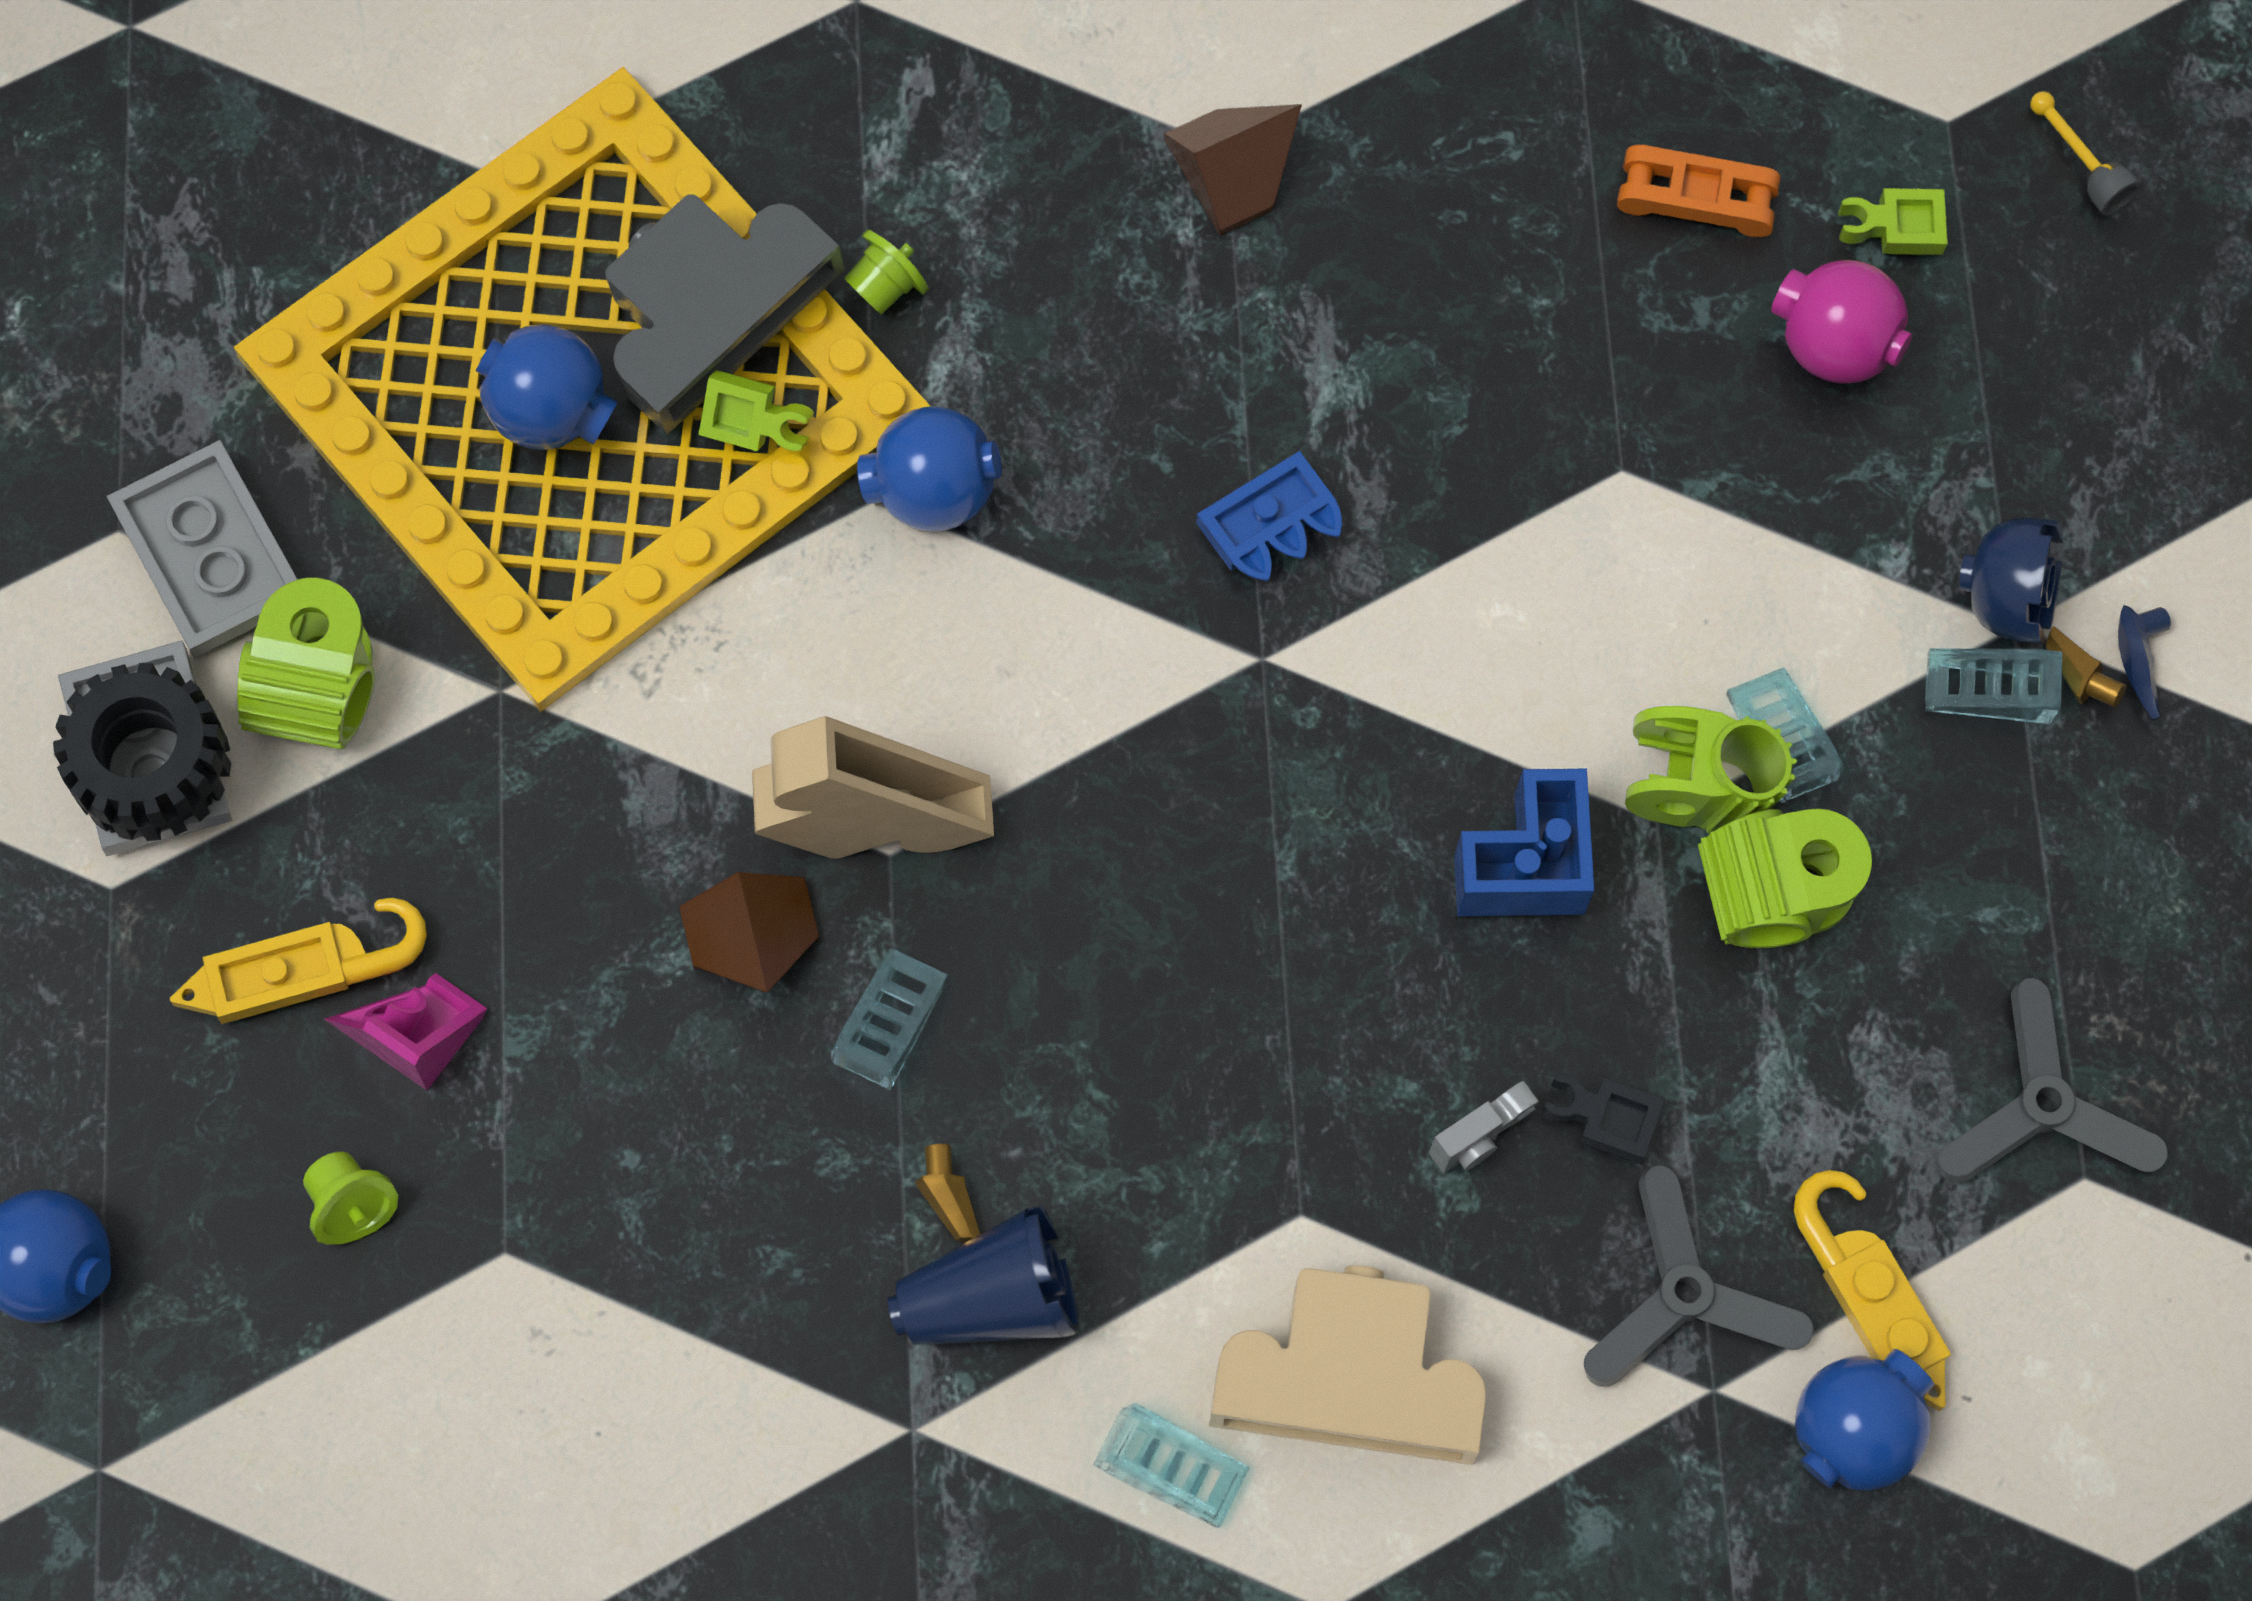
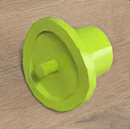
[844,229,929,315]
[303,1152,398,1245]

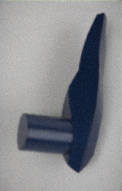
[2118,605,2171,721]

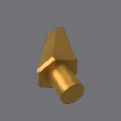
[2045,626,2126,707]
[915,1144,980,1243]

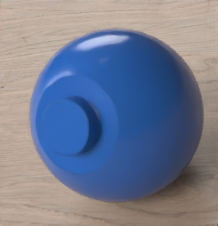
[475,325,618,450]
[857,406,1002,532]
[0,1189,111,1323]
[1795,1348,1934,1491]

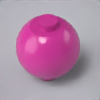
[1771,260,1912,384]

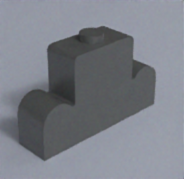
[605,194,845,435]

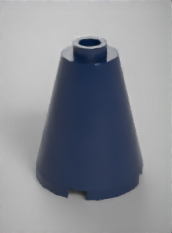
[887,1205,1079,1345]

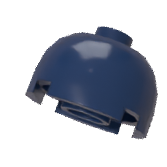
[1959,518,2063,645]

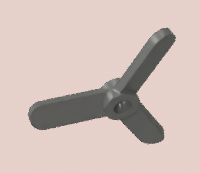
[1938,978,2168,1183]
[1584,1165,1813,1387]

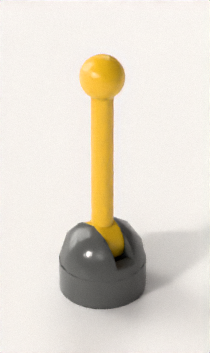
[2030,92,2142,216]

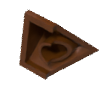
[1164,104,1302,235]
[679,872,820,993]

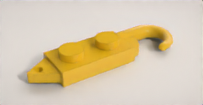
[170,897,427,1024]
[1794,1170,1951,1411]

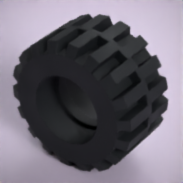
[53,663,231,841]

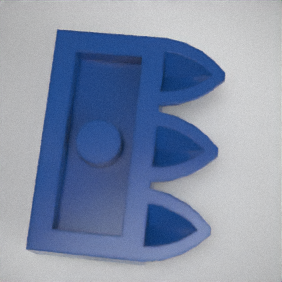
[1196,451,1342,581]

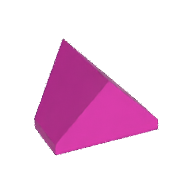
[324,973,487,1091]

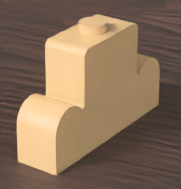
[752,716,994,859]
[1209,1265,1486,1465]

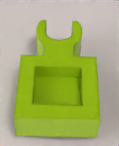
[1838,188,1947,255]
[699,370,814,451]

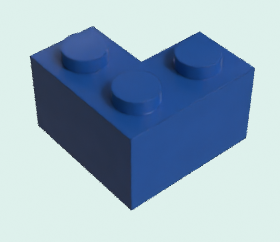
[1454,768,1594,916]

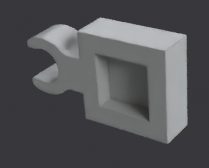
[1429,1081,1539,1174]

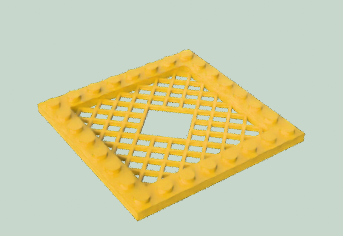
[234,67,931,712]

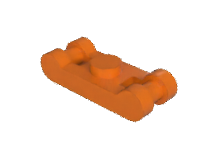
[1617,145,1781,238]

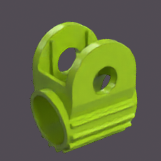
[237,578,375,749]
[1625,706,1797,834]
[1698,809,1872,948]

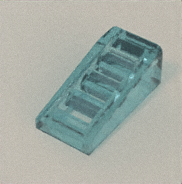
[1925,648,2063,724]
[1726,667,1844,803]
[831,948,948,1090]
[1094,1402,1249,1528]

